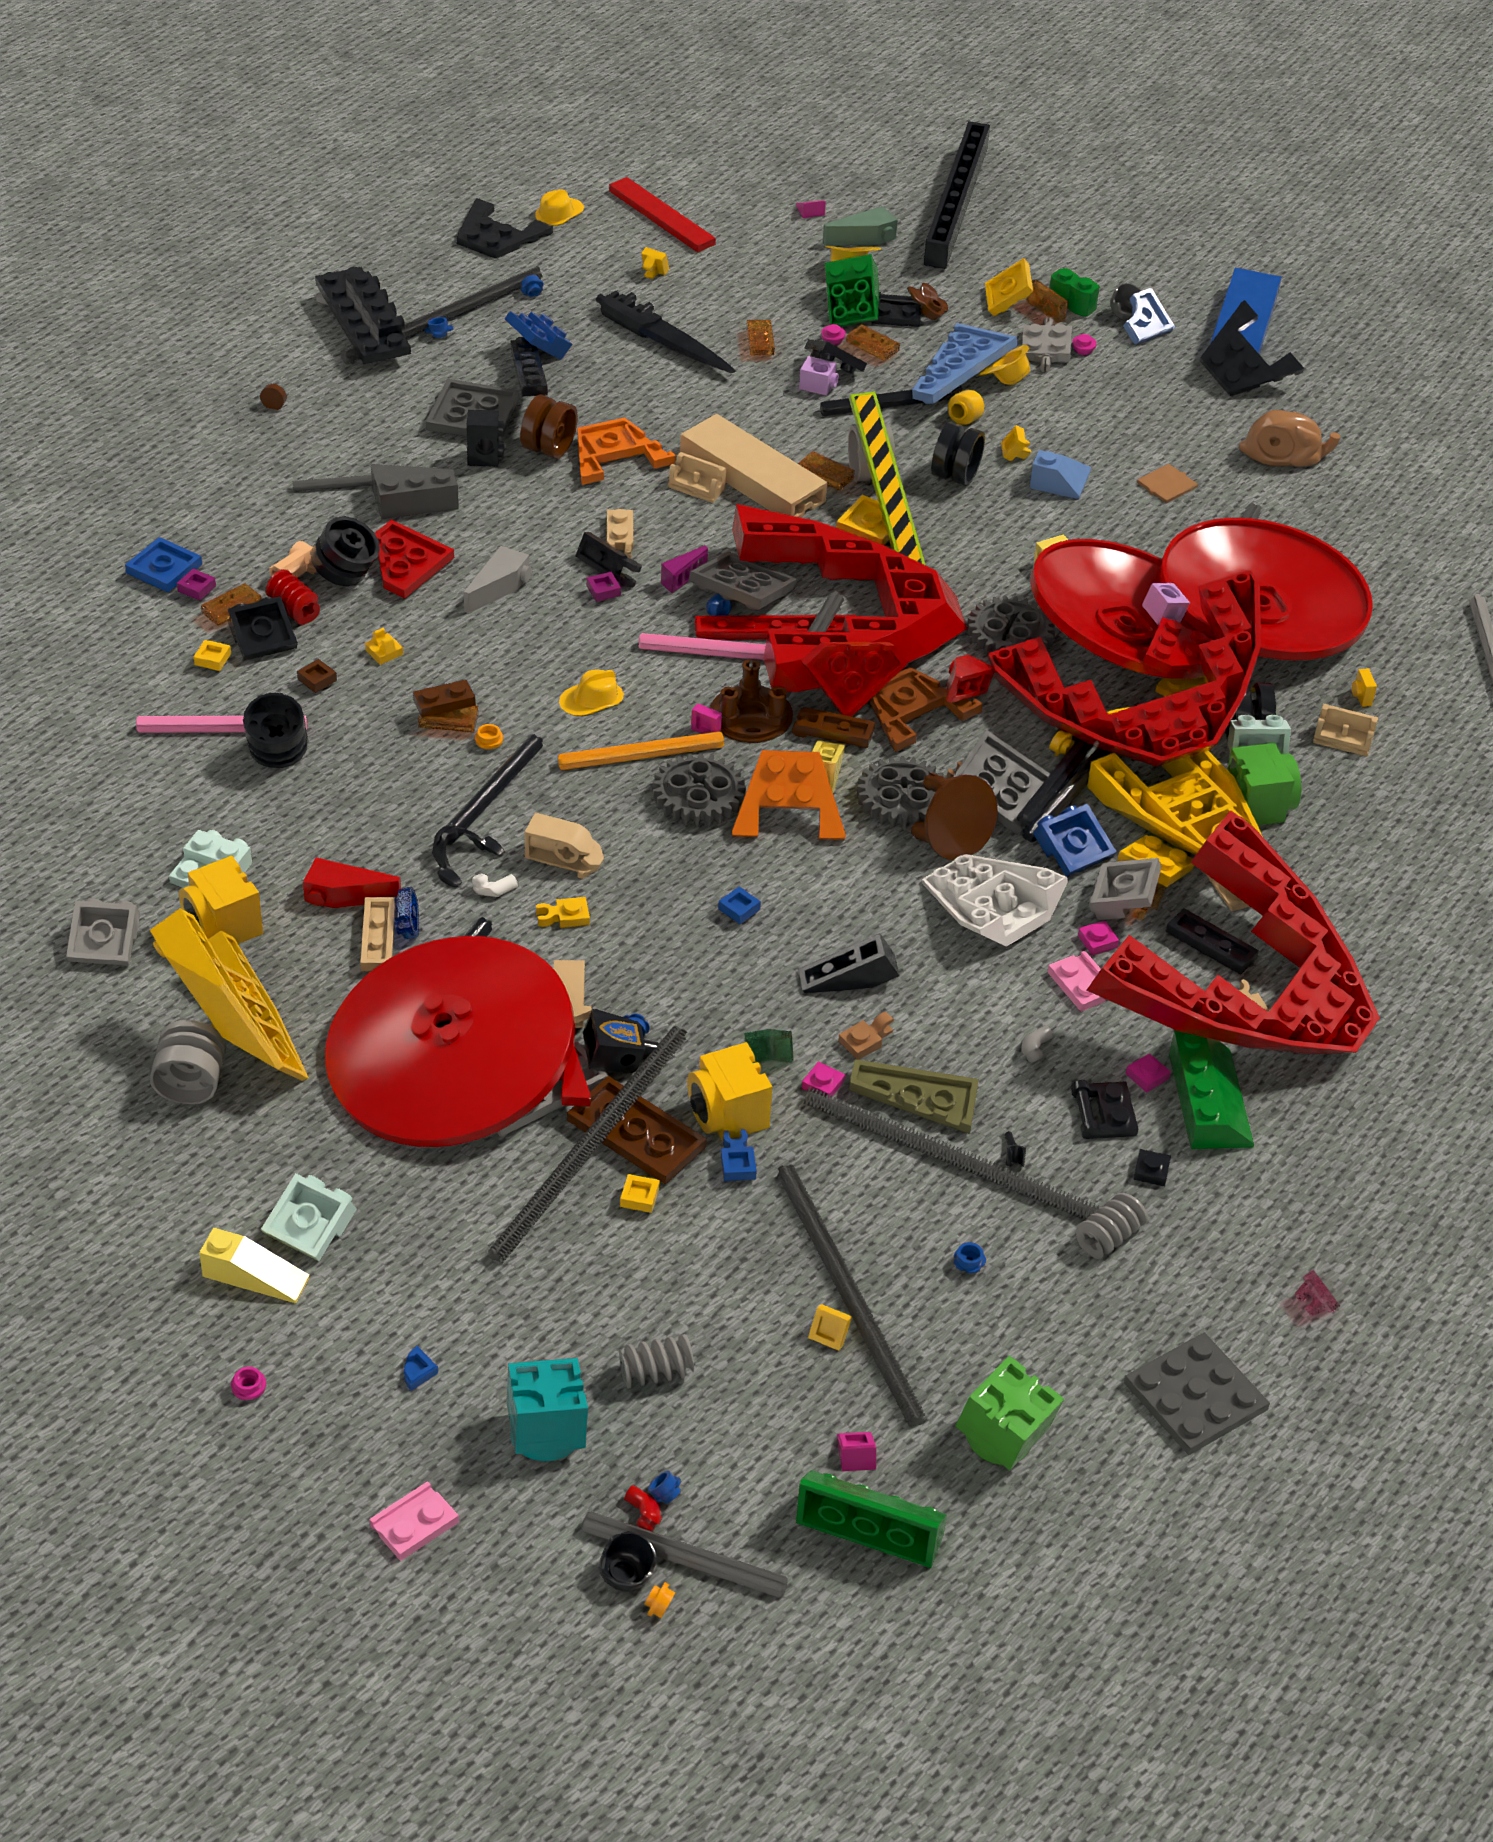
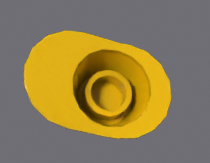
[535,189,584,226]
[825,246,881,262]
[977,345,1030,385]
[559,669,624,716]

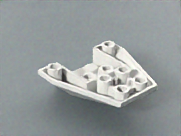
[922,854,1068,947]

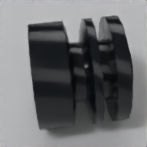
[243,693,308,768]

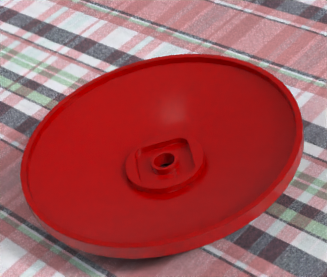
[1160,518,1373,661]
[1030,539,1211,679]
[325,936,575,1147]

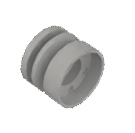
[149,1020,226,1104]

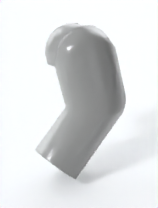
[1021,1025,1053,1063]

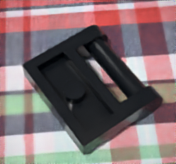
[872,292,921,327]
[1071,1080,1138,1139]

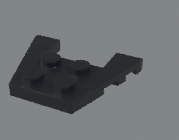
[456,198,553,259]
[1200,300,1304,396]

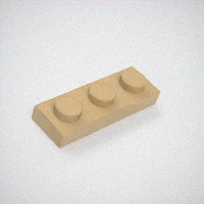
[360,897,396,971]

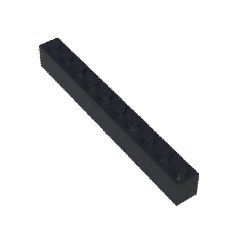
[923,121,990,269]

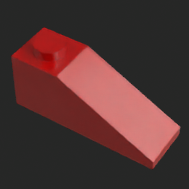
[946,655,994,703]
[303,857,402,908]

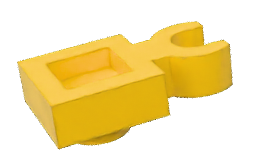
[536,897,590,928]

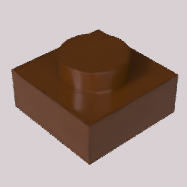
[297,659,337,693]

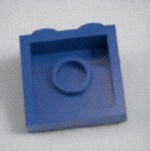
[505,311,572,360]
[1033,804,1116,877]

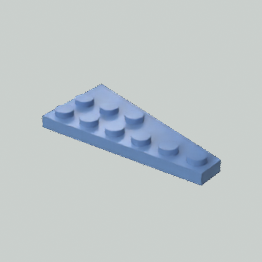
[912,323,1017,404]

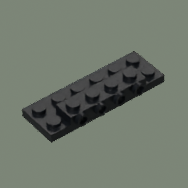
[315,267,411,364]

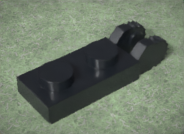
[575,532,642,588]

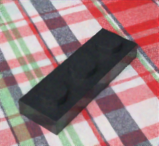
[1166,908,1259,975]

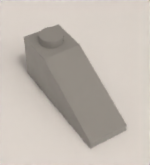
[464,546,532,613]

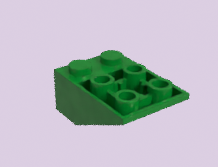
[825,254,879,327]

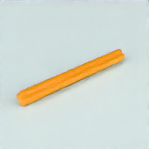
[557,731,724,770]

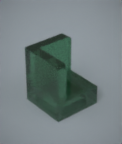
[744,1029,794,1064]

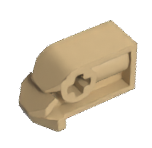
[525,812,604,879]
[553,960,591,1028]

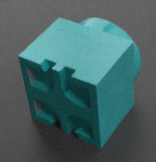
[506,1358,588,1461]

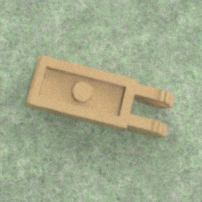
[607,509,633,559]

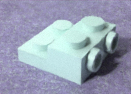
[1228,715,1291,758]
[169,830,252,888]
[261,1173,357,1261]

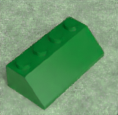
[1169,1030,1254,1149]
[796,1470,947,1568]

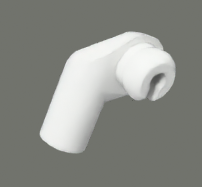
[472,874,518,897]

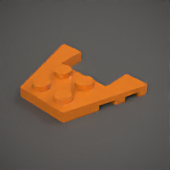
[577,417,676,485]
[732,750,846,840]

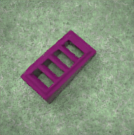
[661,545,708,593]

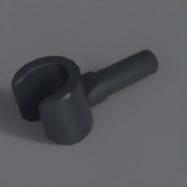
[1005,1131,1026,1167]

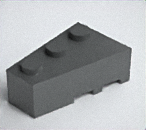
[371,464,459,519]

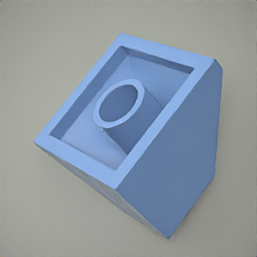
[1030,450,1091,499]

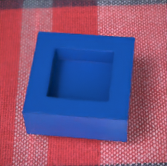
[718,886,761,924]

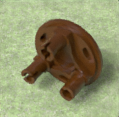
[710,659,793,743]
[911,773,998,861]

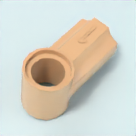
[269,541,317,577]

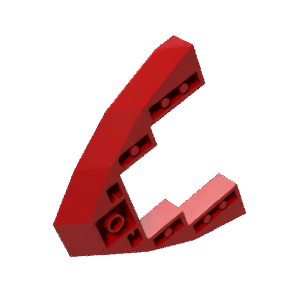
[732,504,967,692]
[988,569,1261,767]
[1087,810,1380,1054]

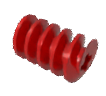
[265,569,320,625]

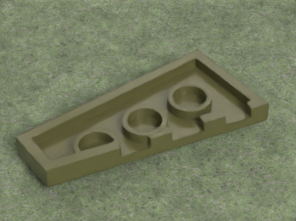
[849,1059,979,1134]

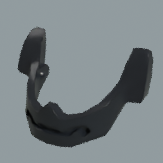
[432,825,505,887]

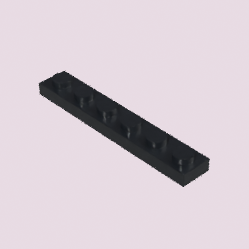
[510,337,548,397]

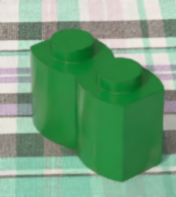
[1048,268,1100,317]

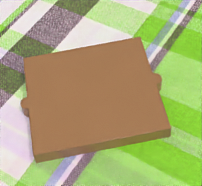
[1137,464,1198,504]

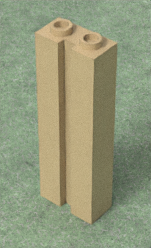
[680,414,827,517]

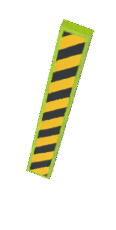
[849,391,926,565]

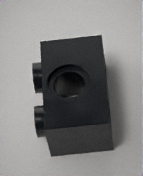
[466,410,504,467]

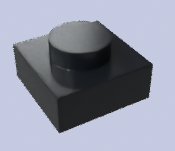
[1133,1149,1171,1187]

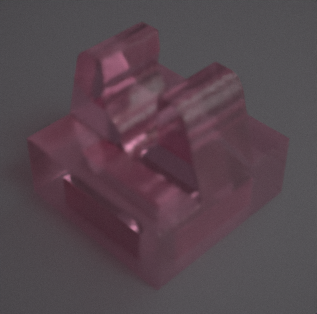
[1295,1270,1340,1316]

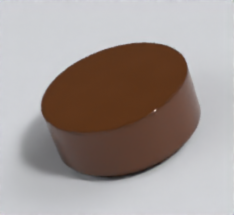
[260,384,287,410]

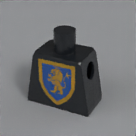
[583,1008,659,1073]

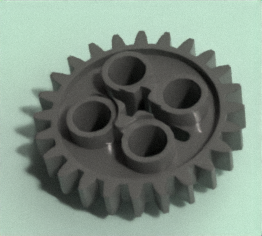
[967,595,1056,655]
[652,753,746,827]
[856,756,944,830]

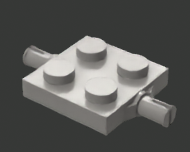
[1022,317,1072,372]

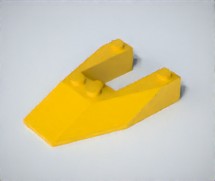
[1087,750,1263,855]
[150,908,309,1081]

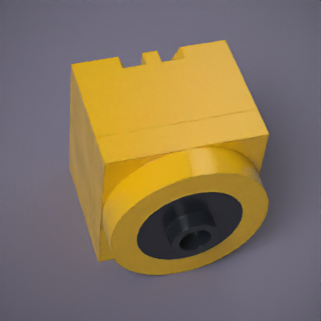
[179,855,263,944]
[687,1042,773,1141]

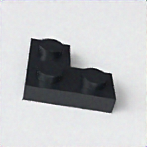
[804,339,867,374]

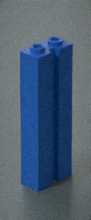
[1210,267,1282,354]

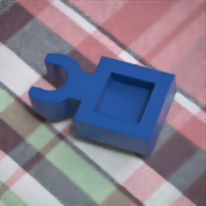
[721,1129,757,1181]

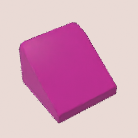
[796,200,826,218]
[837,1432,876,1472]

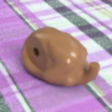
[1239,410,1340,467]

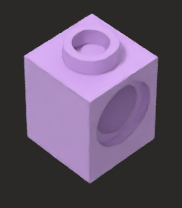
[799,356,839,396]
[1142,583,1190,625]

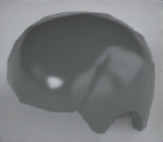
[1110,283,1142,321]

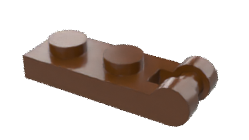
[792,707,875,748]

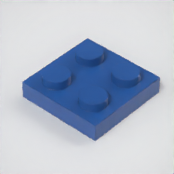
[125,537,202,592]

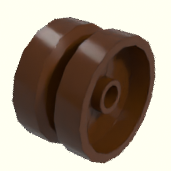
[520,394,578,459]

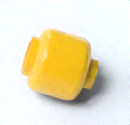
[948,390,985,425]

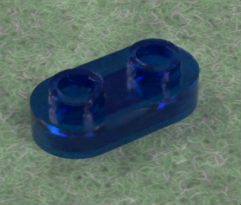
[394,886,419,939]

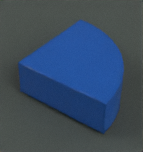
[404,1346,438,1391]

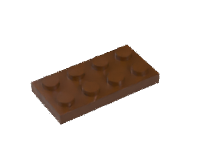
[567,1076,707,1185]

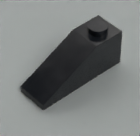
[798,933,900,993]

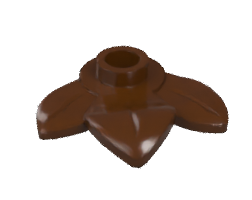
[907,283,948,320]

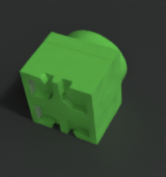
[1227,742,1302,825]
[955,1355,1064,1470]

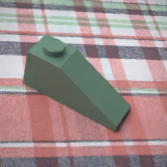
[822,206,898,246]

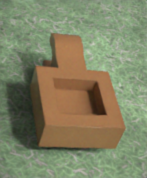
[839,1012,894,1060]

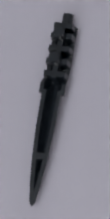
[596,291,736,373]

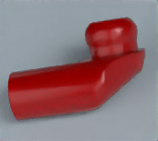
[624,1485,662,1532]

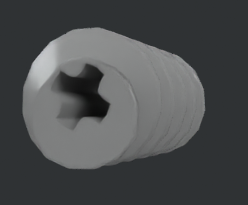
[1076,1193,1148,1259]
[619,1334,694,1389]

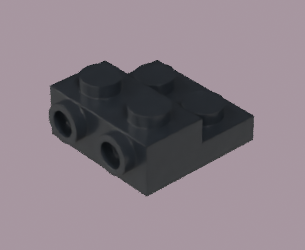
[227,596,298,661]

